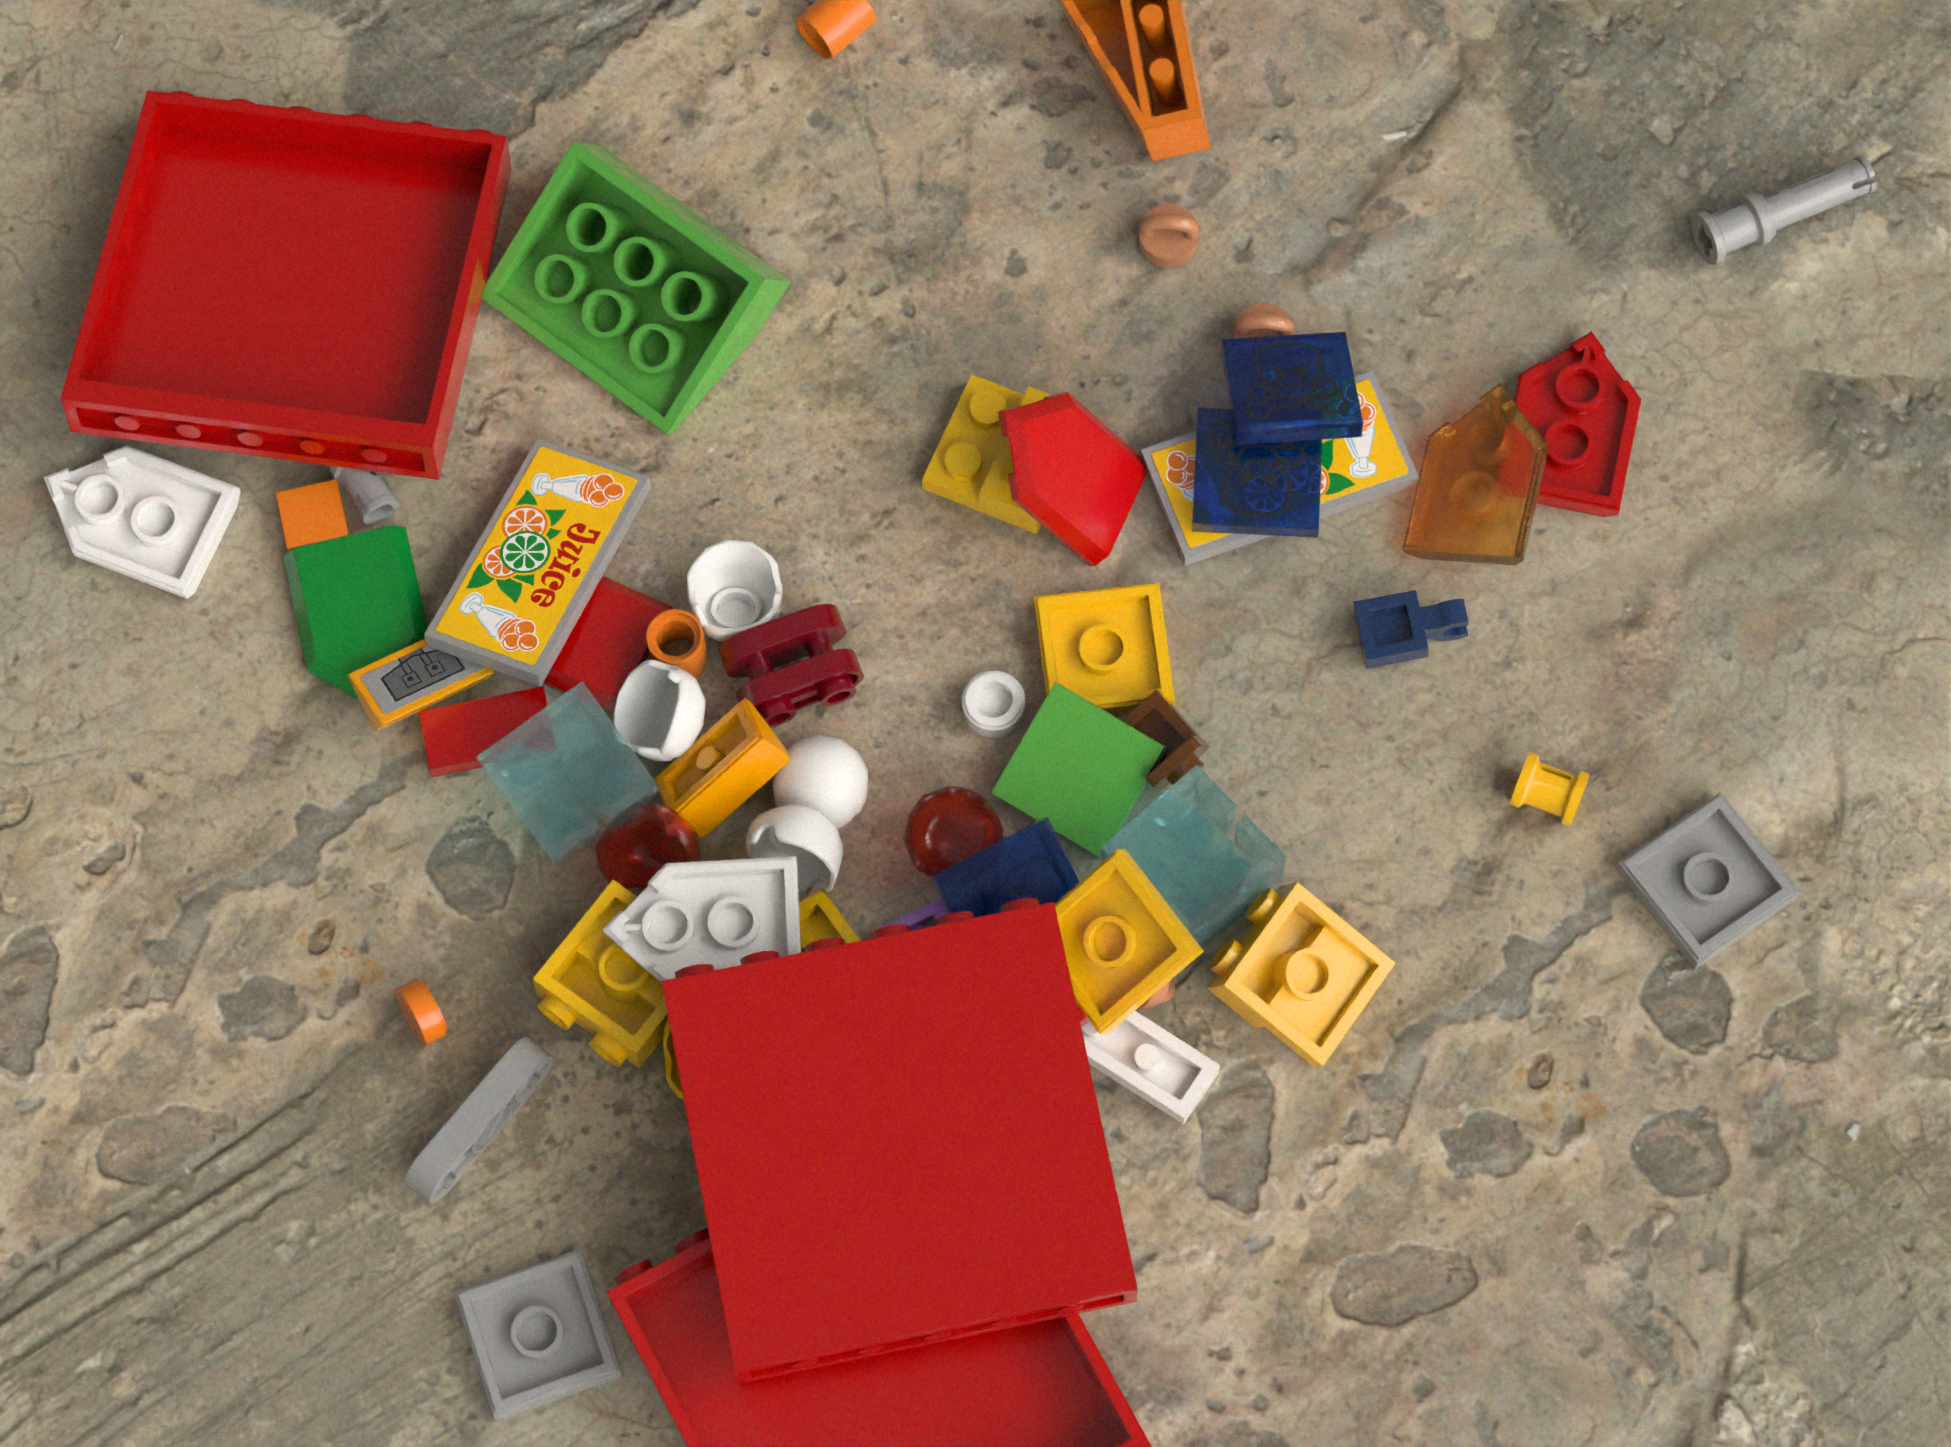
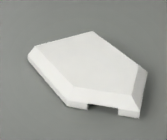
[44,445,241,599]
[603,856,801,983]

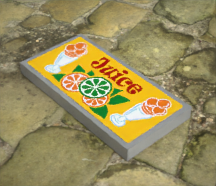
[1140,370,1419,566]
[424,438,651,687]

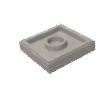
[1616,792,1800,970]
[454,1249,623,1421]

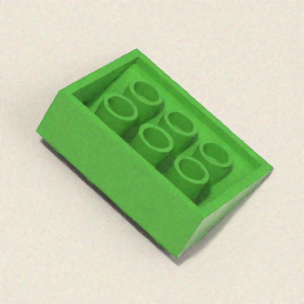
[482,141,791,435]

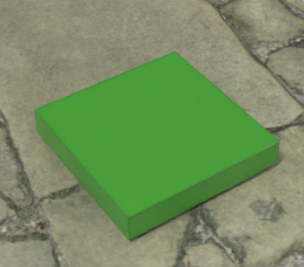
[991,682,1168,858]

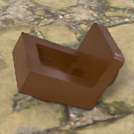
[1122,689,1210,790]

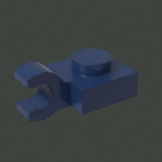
[1353,590,1469,669]

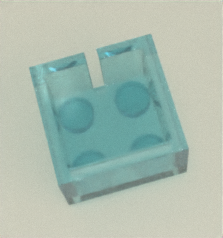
[477,681,660,867]
[1100,765,1286,949]

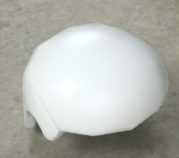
[687,539,783,642]
[613,660,706,761]
[772,734,868,829]
[745,804,843,894]

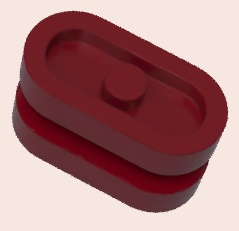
[719,604,864,728]

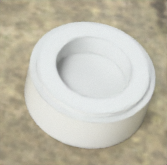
[962,671,1026,738]

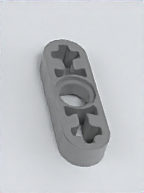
[405,1037,554,1204]

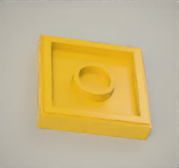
[1034,583,1175,715]
[1055,849,1204,1034]

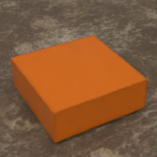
[276,479,350,551]

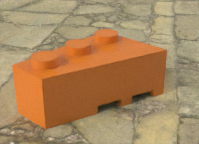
[1058,0,1211,162]

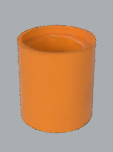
[795,0,876,60]
[646,609,708,680]

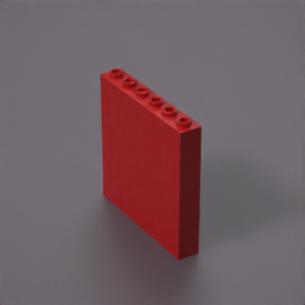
[60,90,512,480]
[661,898,1138,1383]
[607,1228,1152,1447]

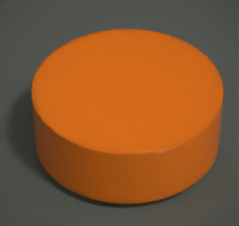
[395,978,447,1047]

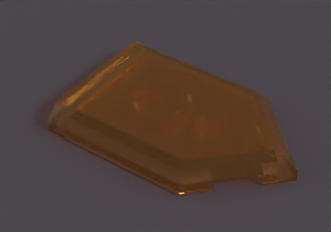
[1402,383,1549,565]

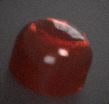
[903,786,1005,884]
[595,803,701,890]

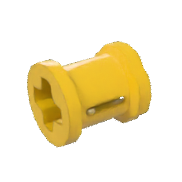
[1510,752,1590,827]

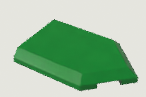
[283,525,428,699]

